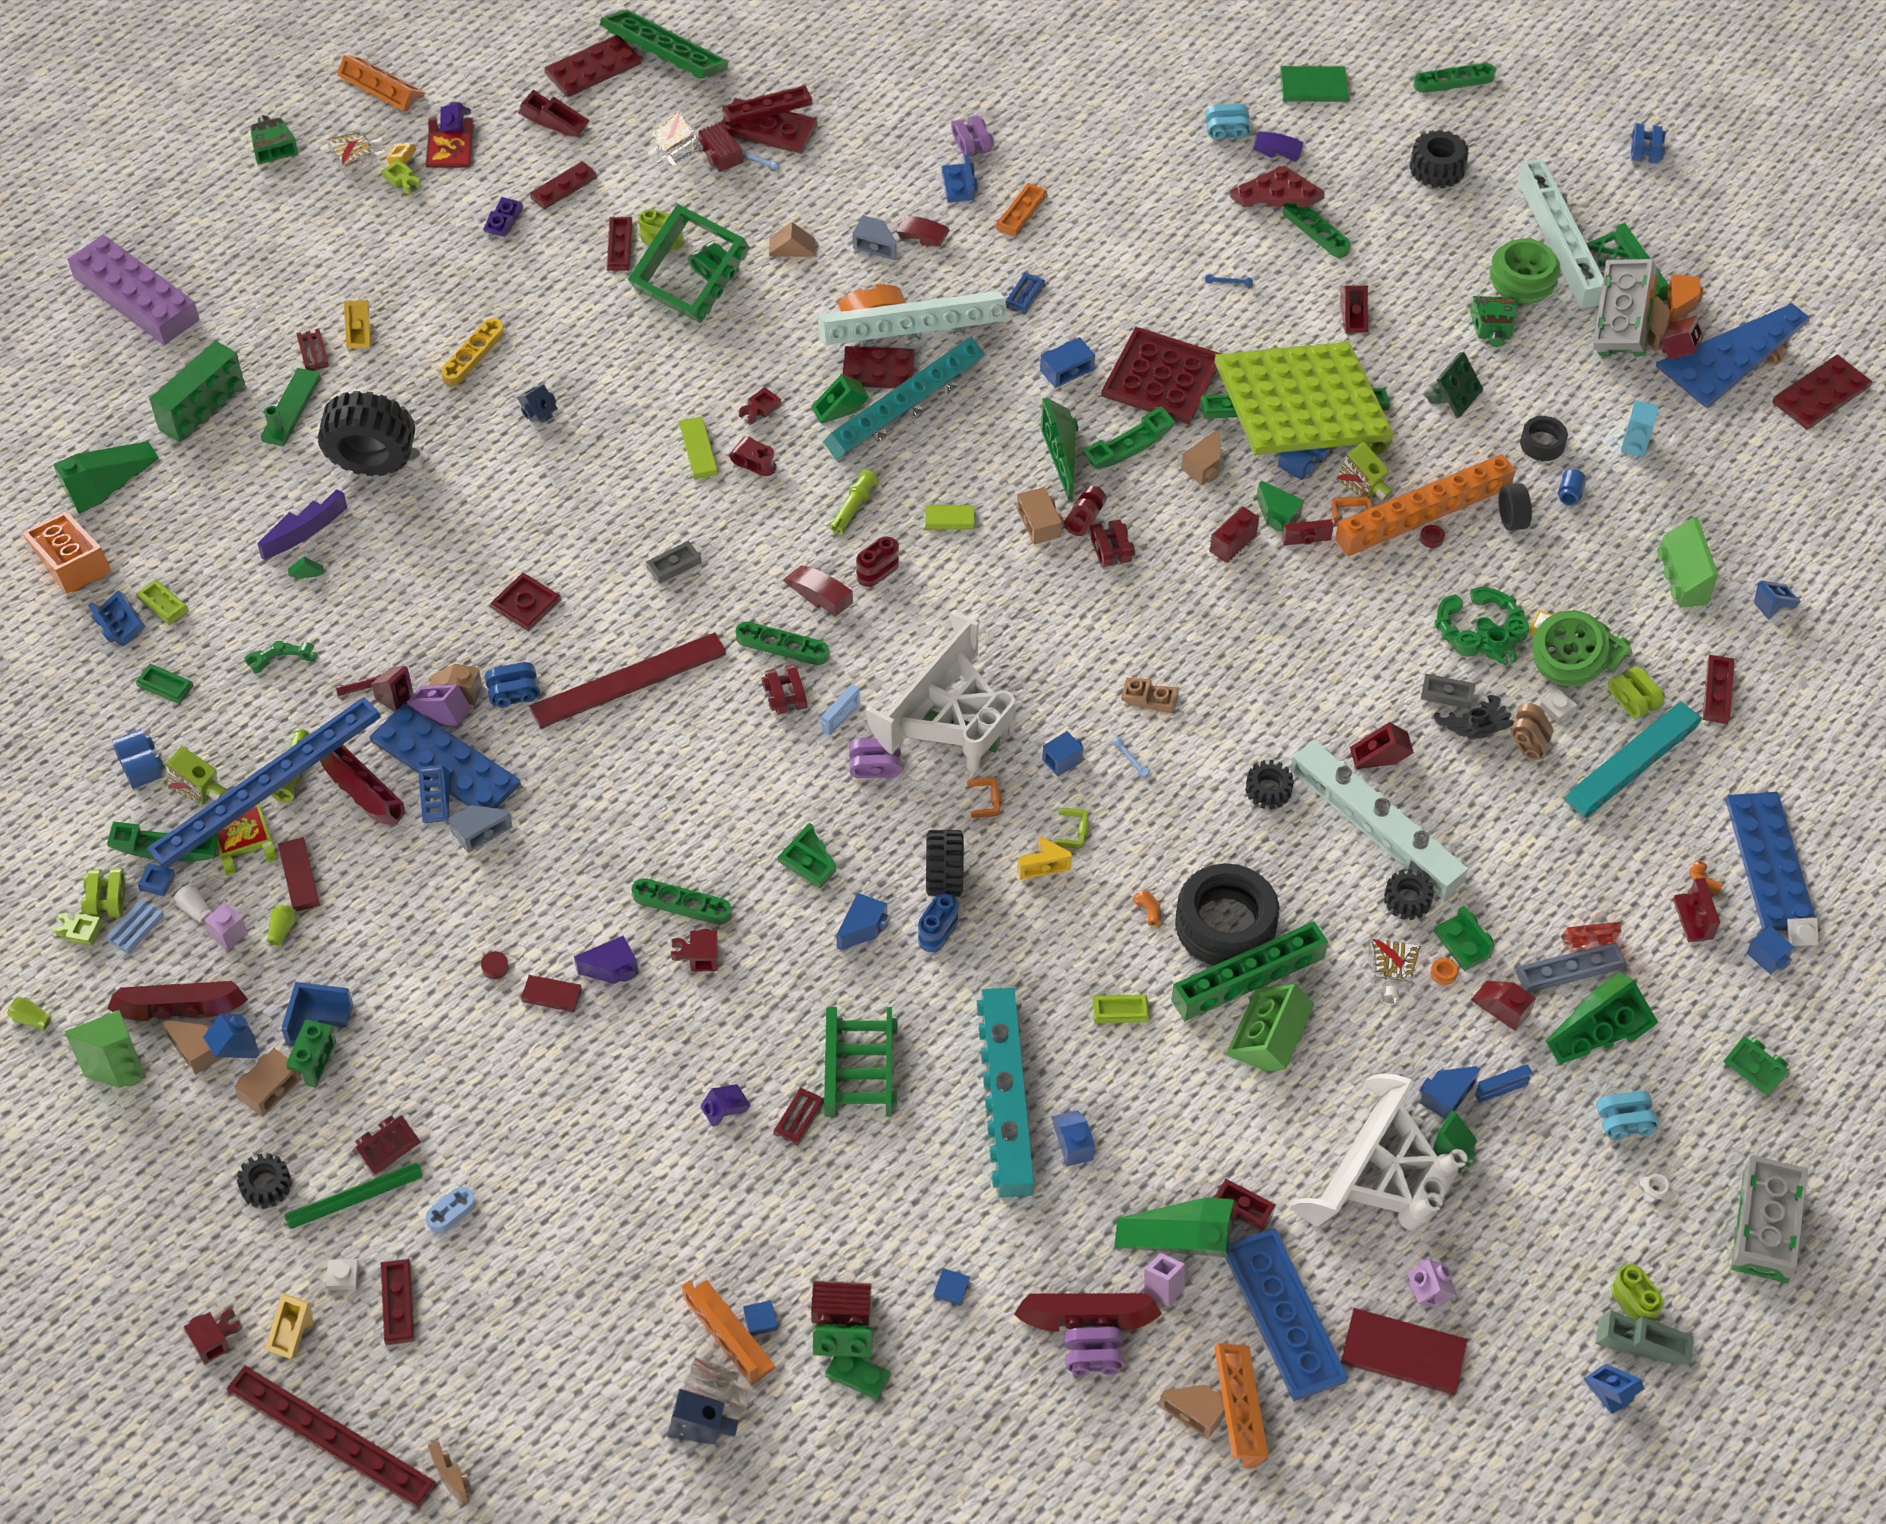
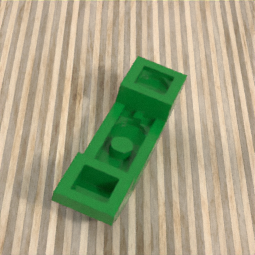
[1082,406,1175,469]
[107,821,219,862]

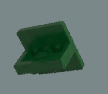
[1426,352,1483,417]

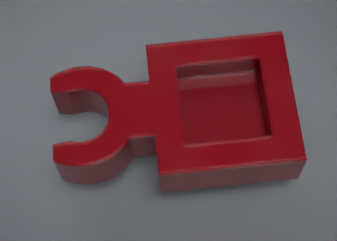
[739,387,781,425]

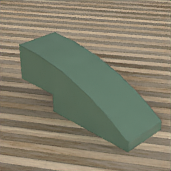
[1596,1310,1694,1365]

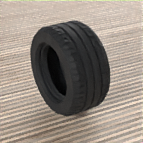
[1175,863,1280,966]

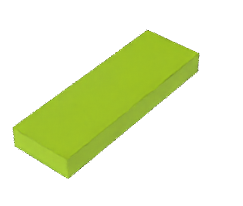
[679,417,718,479]

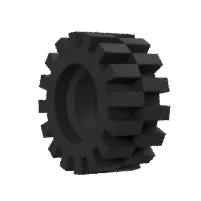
[1245,760,1294,809]
[1384,869,1434,920]
[237,1153,292,1209]

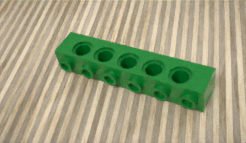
[1171,921,1328,1022]

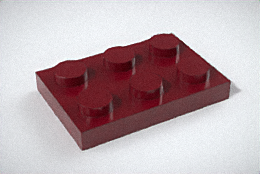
[843,346,915,389]

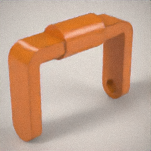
[1331,497,1372,523]
[967,777,1002,818]

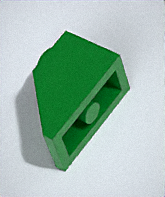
[811,374,869,424]
[1257,480,1304,532]
[1433,1111,1478,1173]

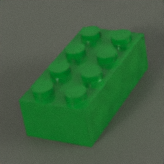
[149,340,245,442]

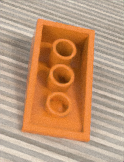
[22,511,112,594]

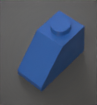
[836,893,890,950]
[203,1014,260,1058]
[1419,1066,1481,1119]
[1051,1110,1095,1167]

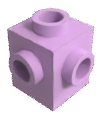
[1407,1259,1457,1308]

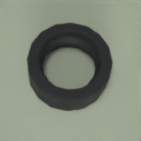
[1520,416,1568,461]
[1498,483,1532,531]

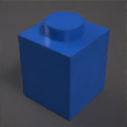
[1042,731,1084,777]
[1747,926,1795,975]

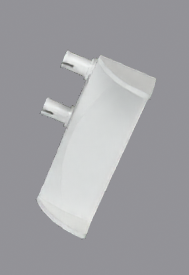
[866,610,1015,772]
[1290,1074,1467,1230]

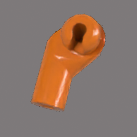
[1689,860,1723,896]
[1133,890,1161,926]

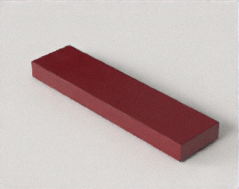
[722,85,813,126]

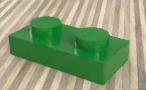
[825,1356,891,1400]

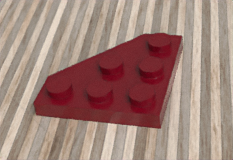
[1230,165,1325,207]

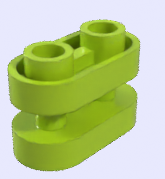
[638,209,684,250]
[1608,666,1665,719]
[81,868,126,918]
[1611,1264,1664,1321]

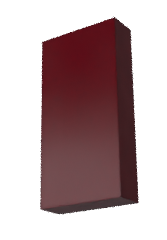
[521,975,582,1012]

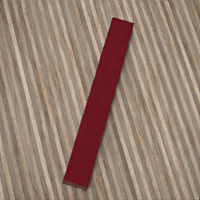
[529,632,726,729]
[226,1365,437,1509]

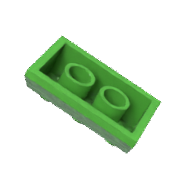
[1657,517,1719,608]
[1226,984,1314,1071]
[64,1010,146,1088]

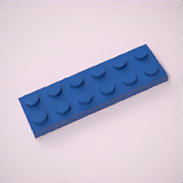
[369,703,521,809]
[1725,792,1816,931]
[1225,1228,1348,1402]

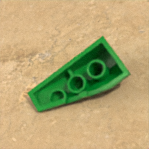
[1041,397,1078,500]
[53,441,159,514]
[1545,972,1658,1064]
[1114,1197,1234,1258]

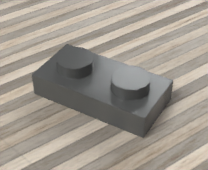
[646,541,702,584]
[1421,674,1476,709]

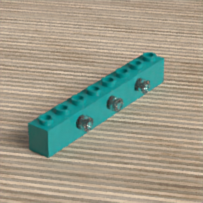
[822,336,985,460]
[977,987,1034,1198]

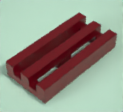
[296,328,329,371]
[773,1087,824,1146]

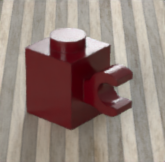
[671,929,718,972]
[183,1309,243,1365]

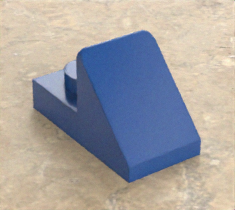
[1754,580,1801,620]
[1584,1364,1645,1415]

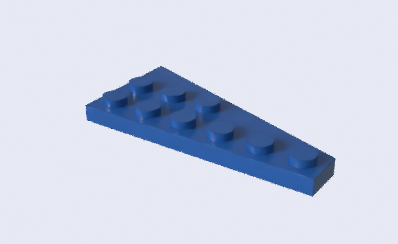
[1656,303,1810,408]

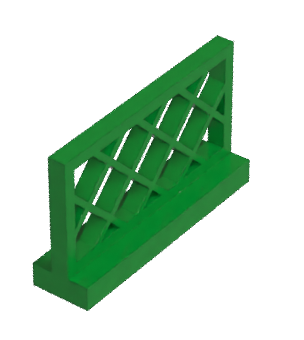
[1585,222,1669,301]

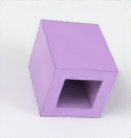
[204,903,248,951]
[1144,1253,1185,1306]

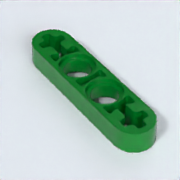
[1413,63,1496,93]
[1283,203,1351,258]
[735,622,829,665]
[631,878,732,925]

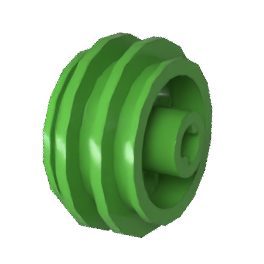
[1489,238,1560,304]
[1532,610,1610,687]

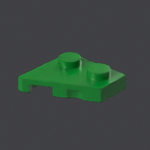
[778,823,836,888]

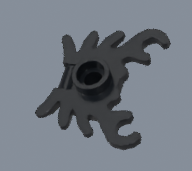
[1434,695,1514,740]

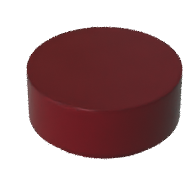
[1419,525,1445,548]
[481,951,509,979]

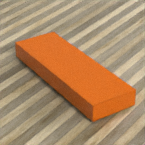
[995,183,1047,237]

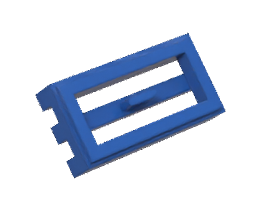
[1006,272,1045,315]
[1475,1064,1533,1103]

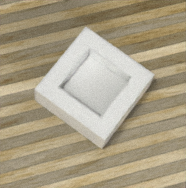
[1540,689,1577,723]
[1787,918,1818,946]
[326,1259,359,1291]

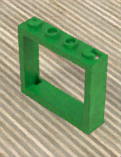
[628,204,750,323]

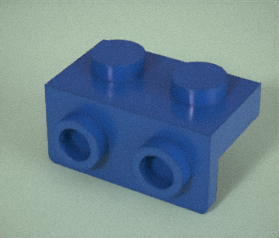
[88,590,146,646]

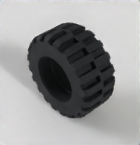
[318,391,416,476]

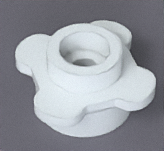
[404,446,428,470]
[1640,1174,1672,1203]

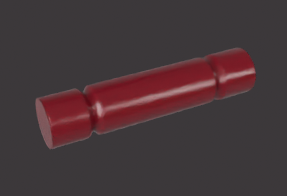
[335,676,377,696]

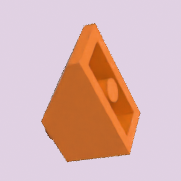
[1667,274,1703,323]

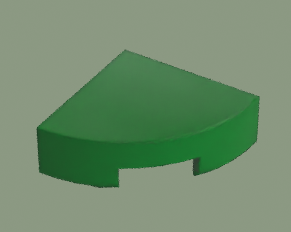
[288,556,324,579]

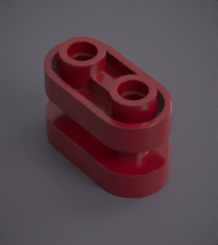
[1064,486,1107,536]
[1089,519,1135,568]
[856,537,899,587]
[761,664,808,715]

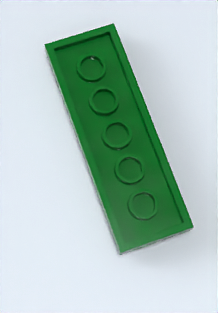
[599,9,729,79]

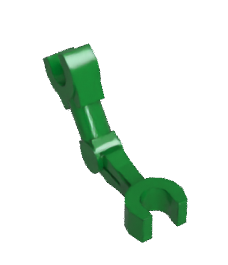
[244,641,317,674]

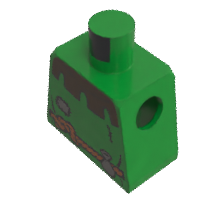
[250,115,299,165]
[1470,296,1517,347]

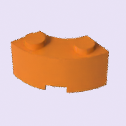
[838,284,906,312]

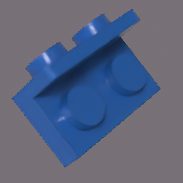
[941,154,978,203]

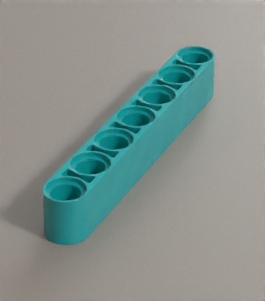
[1565,701,1702,818]

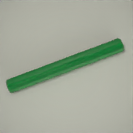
[285,1163,423,1229]

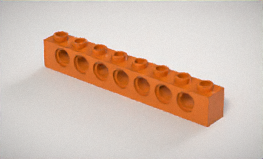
[1335,454,1516,557]

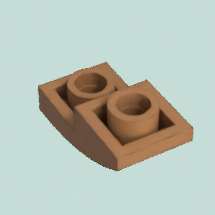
[1121,678,1179,713]
[428,1441,472,1504]

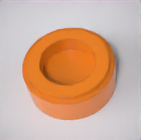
[1430,958,1459,985]

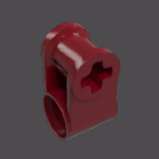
[729,436,776,476]

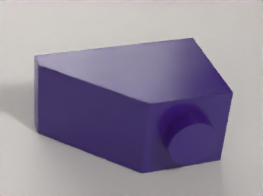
[574,936,639,984]

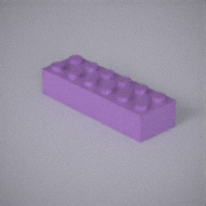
[68,234,200,345]

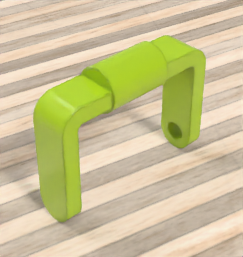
[1054,807,1090,849]

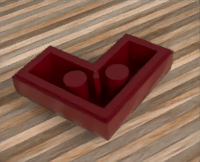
[1214,1178,1276,1231]

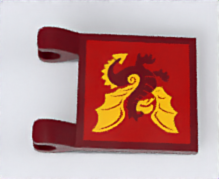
[425,117,474,168]

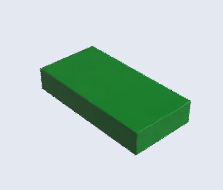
[135,664,194,704]

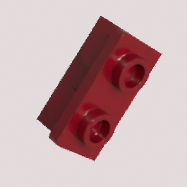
[1673,878,1720,942]
[352,1115,421,1176]

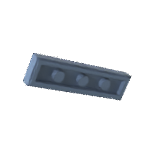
[1515,942,1627,993]

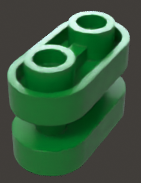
[688,241,740,281]

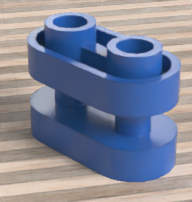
[1630,123,1666,164]
[485,662,540,708]
[918,893,959,952]

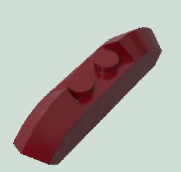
[320,745,405,825]
[107,981,248,1021]
[1014,1293,1162,1332]

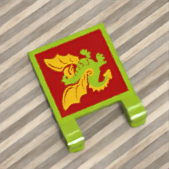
[217,804,278,876]

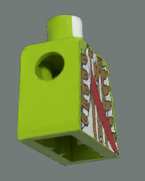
[1336,442,1393,501]
[166,745,227,805]

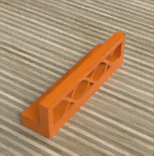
[337,55,426,111]
[682,1280,775,1386]
[1214,1343,1269,1469]

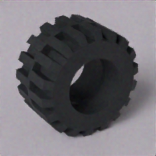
[1410,130,1469,189]
[926,830,964,897]

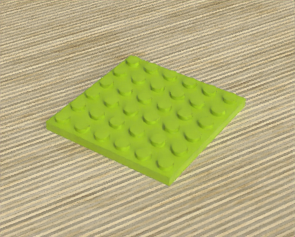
[1214,341,1394,455]

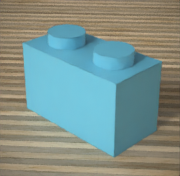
[1621,400,1659,457]

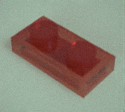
[1561,922,1622,948]

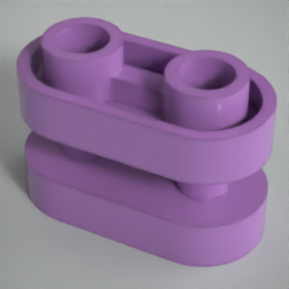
[951,115,994,157]
[849,738,901,778]
[1064,1327,1125,1376]

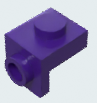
[440,102,471,132]
[701,1084,751,1126]

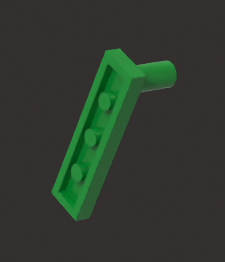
[260,368,321,447]

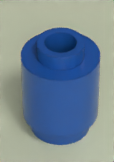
[1558,469,1587,505]

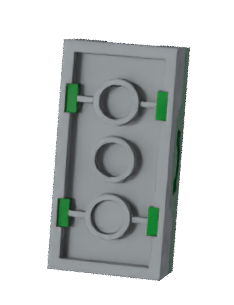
[1593,259,1659,356]
[1730,1155,1808,1284]

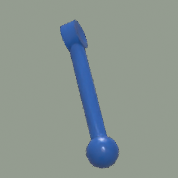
[1205,274,1253,286]

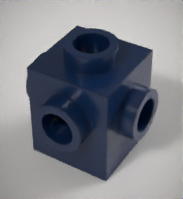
[517,384,558,423]

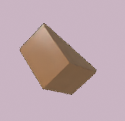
[769,222,815,257]

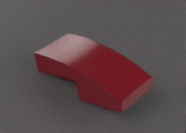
[896,215,950,247]

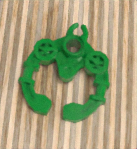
[1434,587,1529,665]

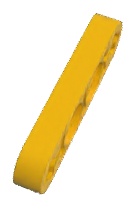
[441,318,504,386]

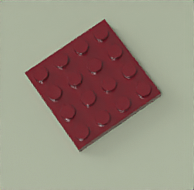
[1101,326,1222,425]

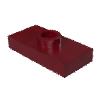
[1282,519,1334,546]

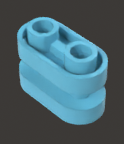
[1205,104,1252,139]
[1596,1091,1659,1140]

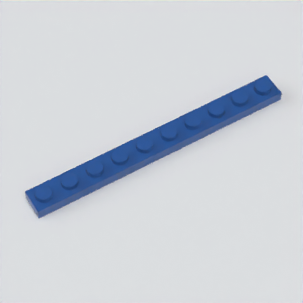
[147,697,381,870]

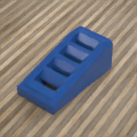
[419,765,450,823]

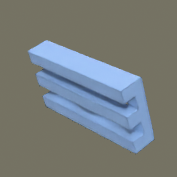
[821,684,860,735]
[106,899,164,954]

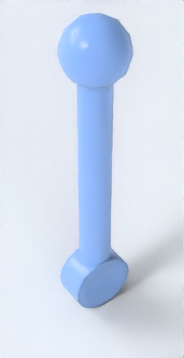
[743,150,779,170]
[1113,737,1149,778]

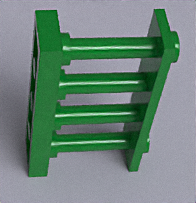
[824,1007,898,1117]

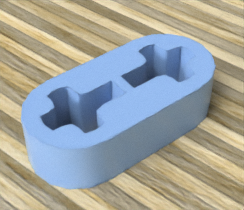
[426,1187,475,1233]

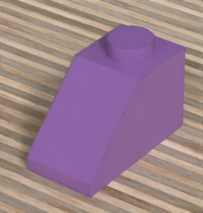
[407,684,472,726]

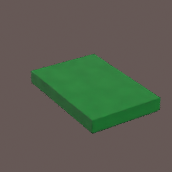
[1280,66,1349,102]

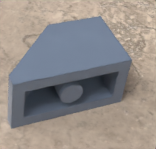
[853,215,897,260]
[448,805,513,853]

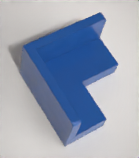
[281,982,353,1046]

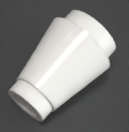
[174,885,212,924]

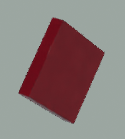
[490,572,561,631]

